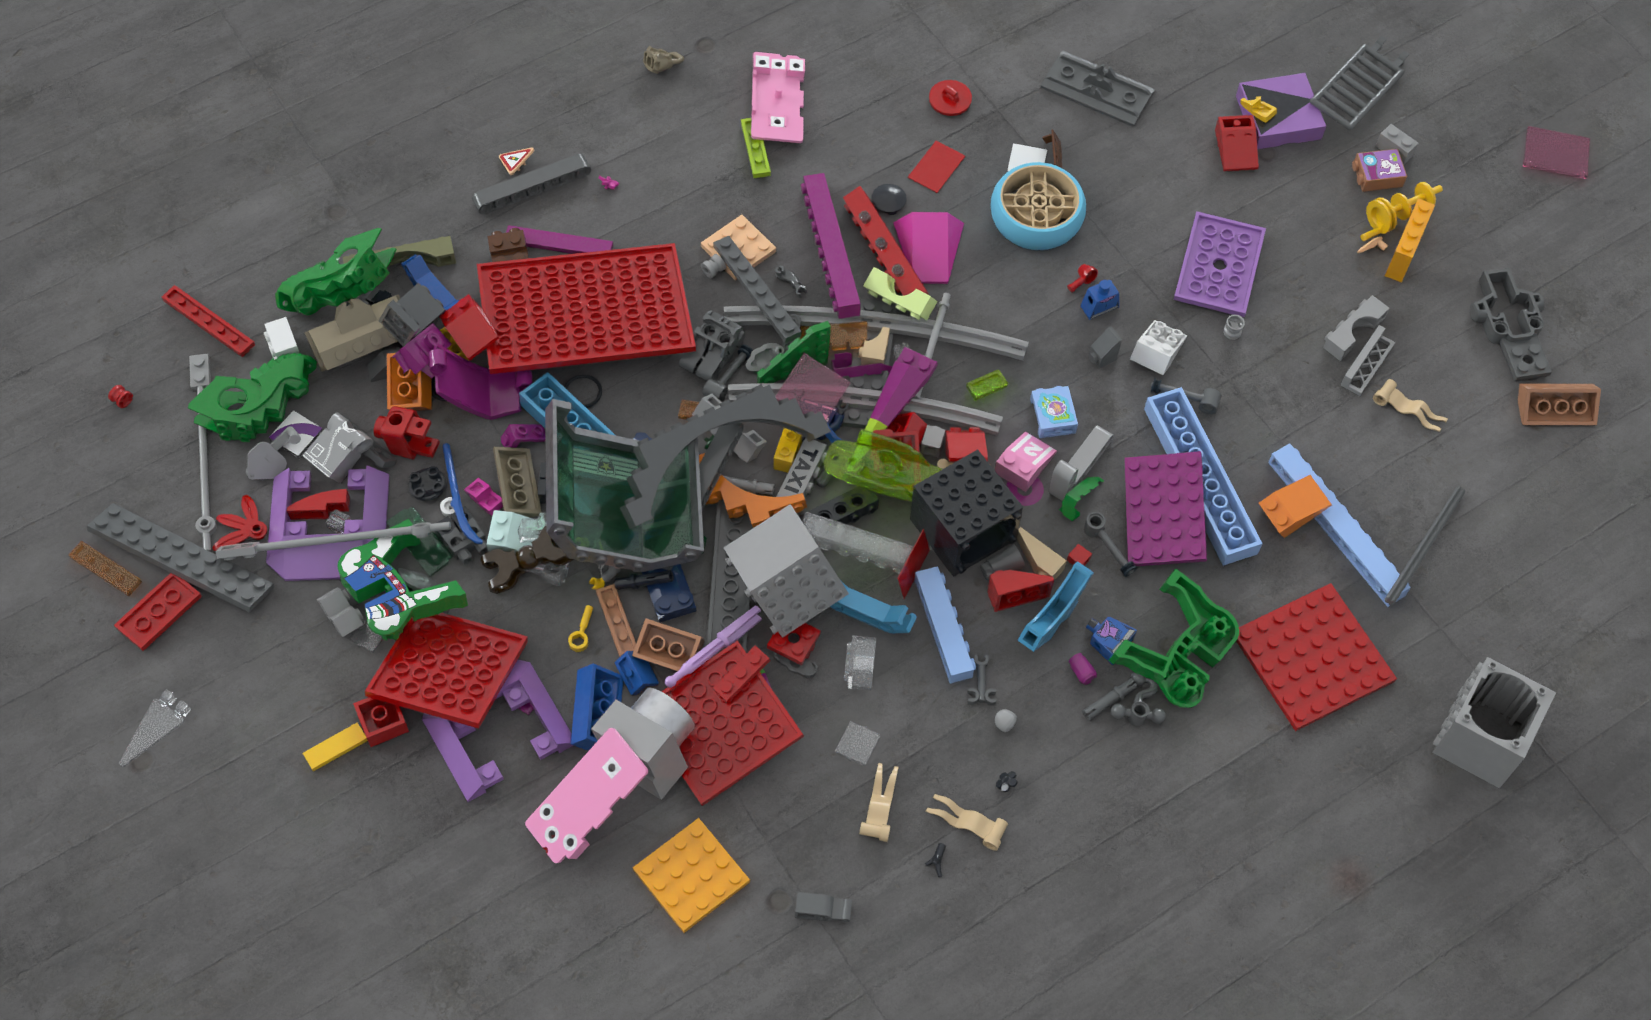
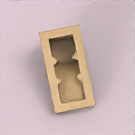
[858,327,890,365]

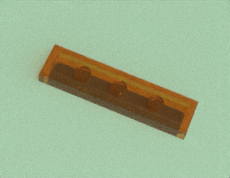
[68,541,142,596]

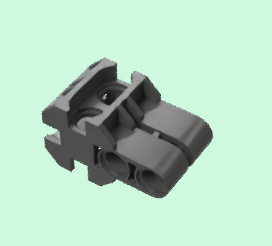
[679,310,745,381]

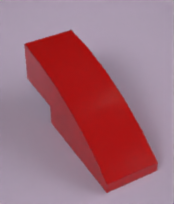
[287,489,350,520]

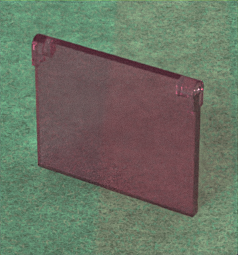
[1523,126,1590,179]
[775,353,851,420]

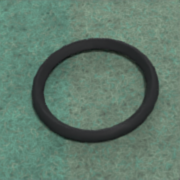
[564,374,603,408]

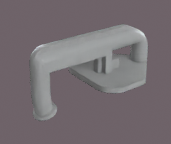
[246,426,301,480]

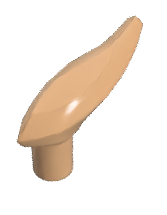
[1357,237,1388,253]

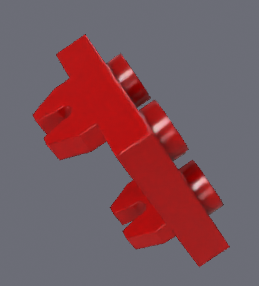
[767,623,821,666]

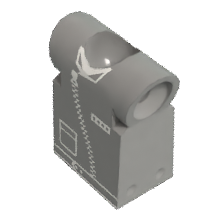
[303,412,373,484]

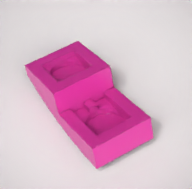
[464,478,503,516]

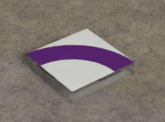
[269,410,323,459]

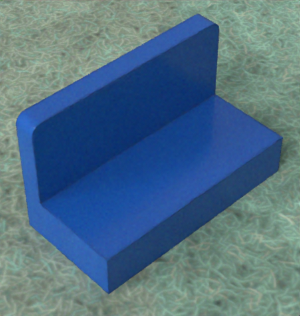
[614,651,659,695]

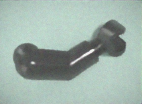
[775,266,807,298]

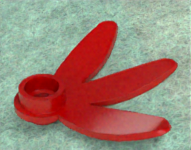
[212,495,267,551]

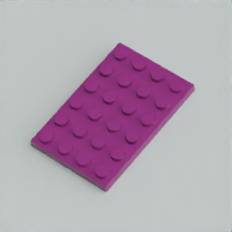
[1125,451,1207,566]

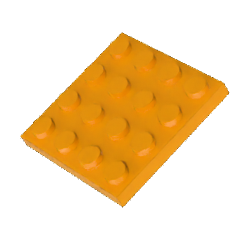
[633,818,750,933]

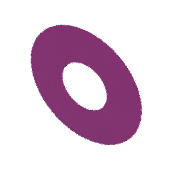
[1006,477,1044,506]

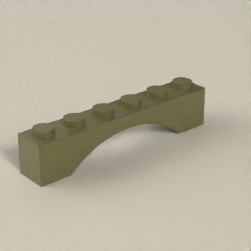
[343,236,456,267]

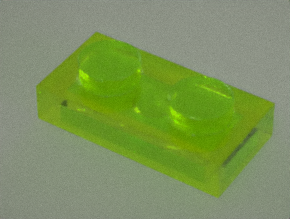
[966,369,1008,401]

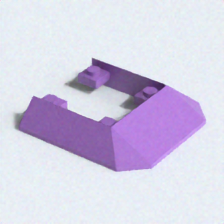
[266,465,389,581]
[422,660,574,802]

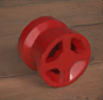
[108,385,133,408]

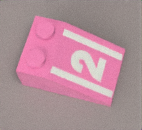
[995,431,1057,492]

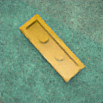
[303,722,368,772]

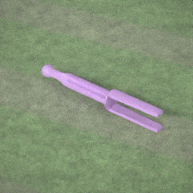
[665,605,762,688]

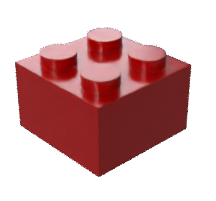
[353,697,409,747]

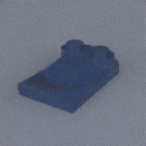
[642,553,697,623]

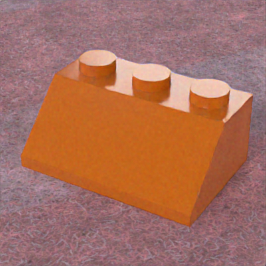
[387,353,432,411]

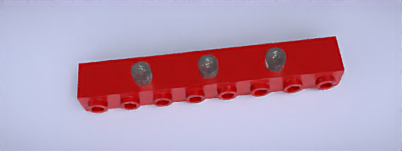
[843,186,930,296]

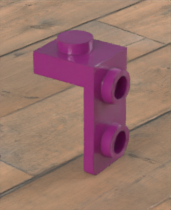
[500,424,546,448]

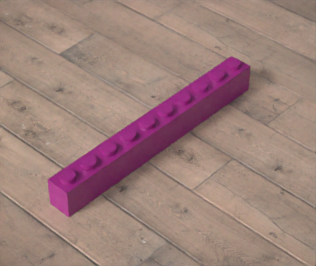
[801,173,860,319]

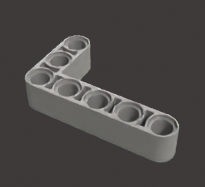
[1048,425,1114,501]

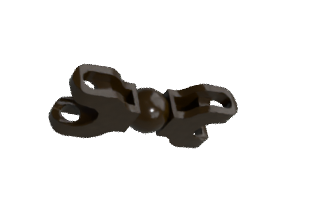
[481,526,575,594]

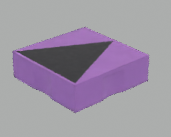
[1236,73,1326,149]

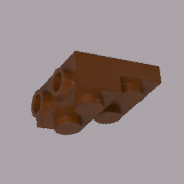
[488,228,529,262]

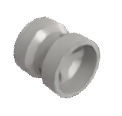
[701,254,726,278]
[1223,315,1245,340]

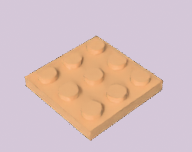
[701,215,776,280]

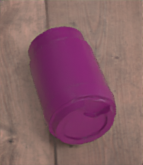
[1068,653,1097,685]

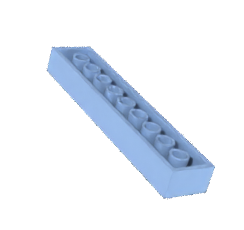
[1144,387,1262,566]

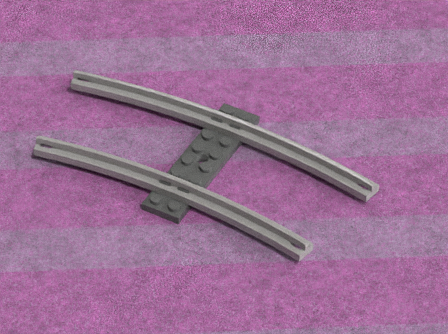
[724,299,1029,436]

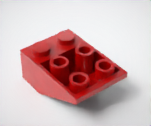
[1215,115,1259,171]

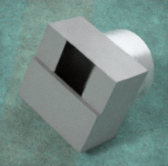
[591,688,695,800]

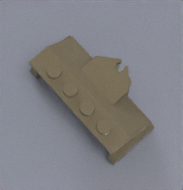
[304,294,400,372]

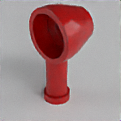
[1067,264,1098,293]

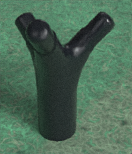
[925,843,946,877]

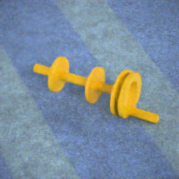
[1360,182,1443,241]

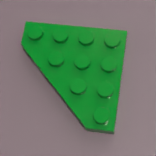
[757,321,831,384]

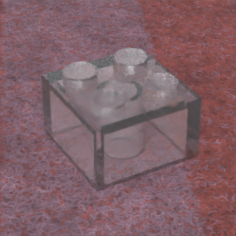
[844,635,876,690]

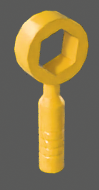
[568,605,593,652]

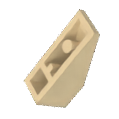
[1017,527,1067,580]

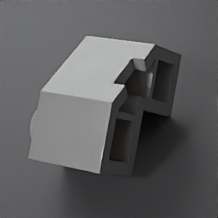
[317,587,364,637]

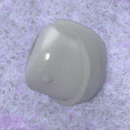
[995,709,1017,732]

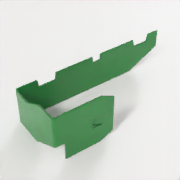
[1058,477,1104,522]

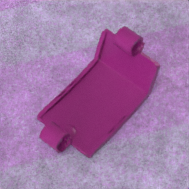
[429,344,533,420]

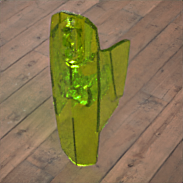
[823,429,942,502]

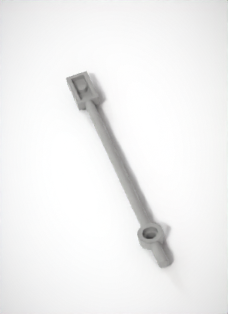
[189,354,217,552]
[216,522,451,560]

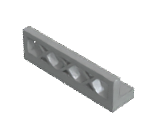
[1341,325,1395,396]

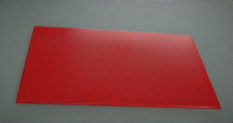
[907,141,965,193]
[897,529,930,599]

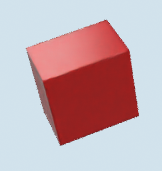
[1067,544,1092,566]

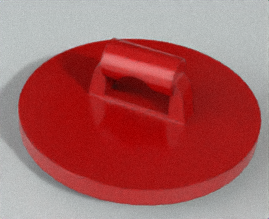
[929,80,972,116]

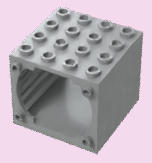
[724,504,849,637]
[1432,657,1556,788]

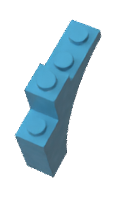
[1018,562,1094,652]

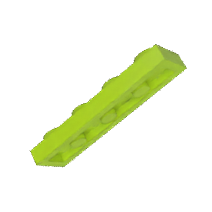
[741,118,771,178]

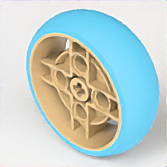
[991,162,1086,250]

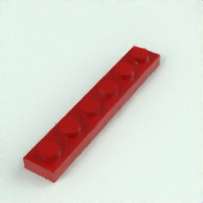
[162,285,255,357]

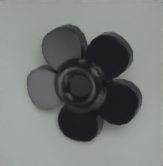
[996,771,1018,792]

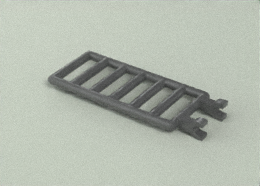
[1310,35,1409,130]

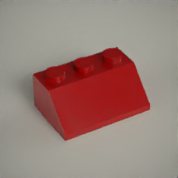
[870,412,927,473]

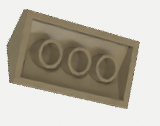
[493,447,542,518]

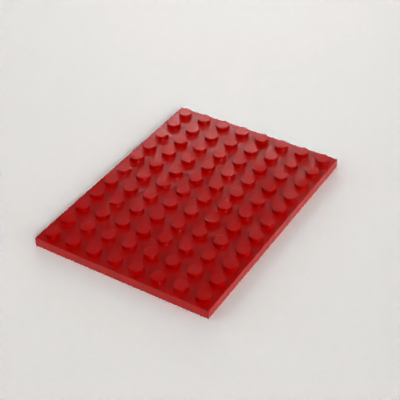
[477,243,696,374]

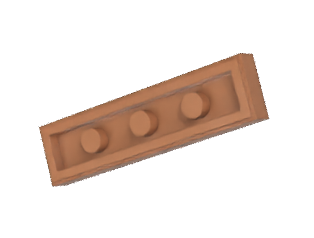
[596,584,636,657]

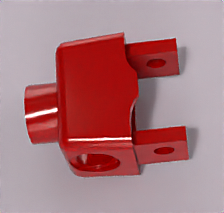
[374,406,440,460]

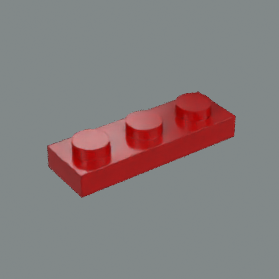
[713,645,770,703]

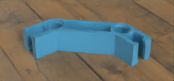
[830,580,917,633]

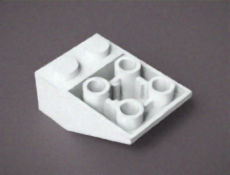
[1130,320,1187,375]

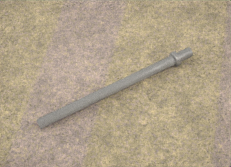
[913,293,951,399]

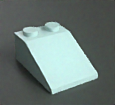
[486,510,547,552]

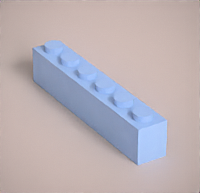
[914,566,976,683]

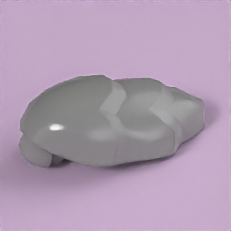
[746,343,784,371]

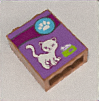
[1352,149,1407,192]

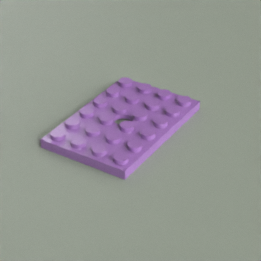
[1173,211,1266,317]

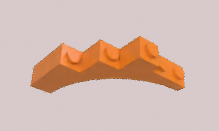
[699,453,807,528]

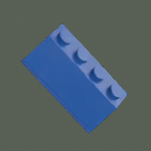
[571,663,623,750]

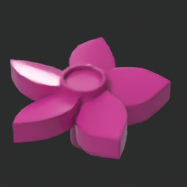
[598,175,619,189]

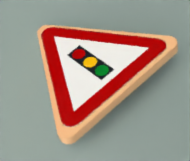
[499,148,535,175]

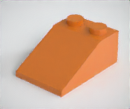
[1259,475,1332,538]

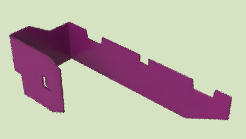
[831,352,893,379]

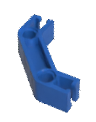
[401,254,459,313]

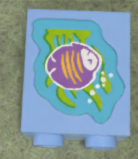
[1030,386,1078,438]

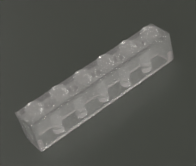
[802,512,914,574]

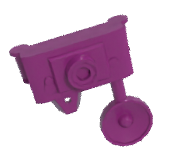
[392,323,451,378]

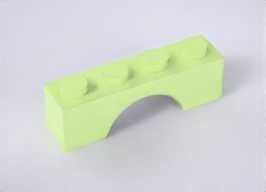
[863,267,938,320]

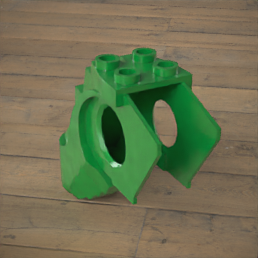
[275,228,397,315]
[188,353,318,442]

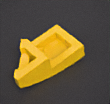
[1240,96,1277,123]

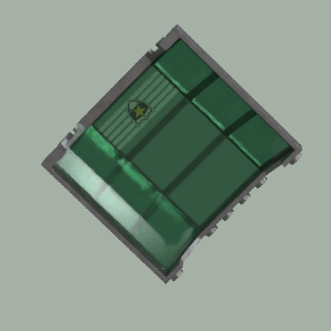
[545,399,704,572]

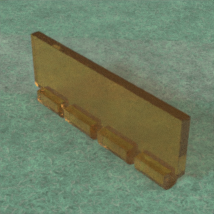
[800,321,868,351]

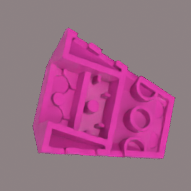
[893,212,964,284]

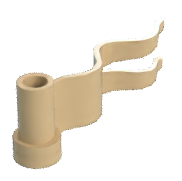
[859,763,898,842]

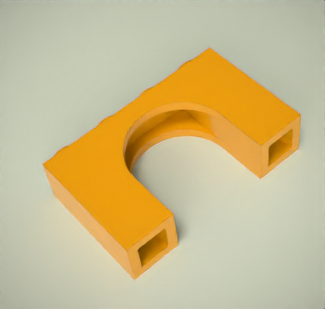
[1385,199,1435,283]

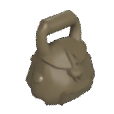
[643,46,684,74]

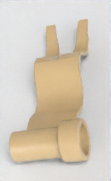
[1373,379,1448,432]
[926,794,1008,851]

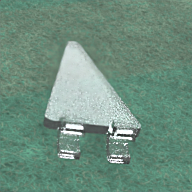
[119,690,192,767]

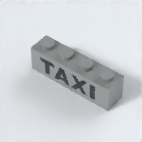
[776,438,829,501]

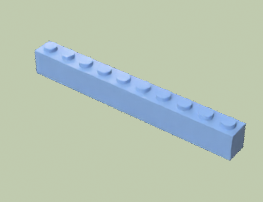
[1268,444,1411,607]

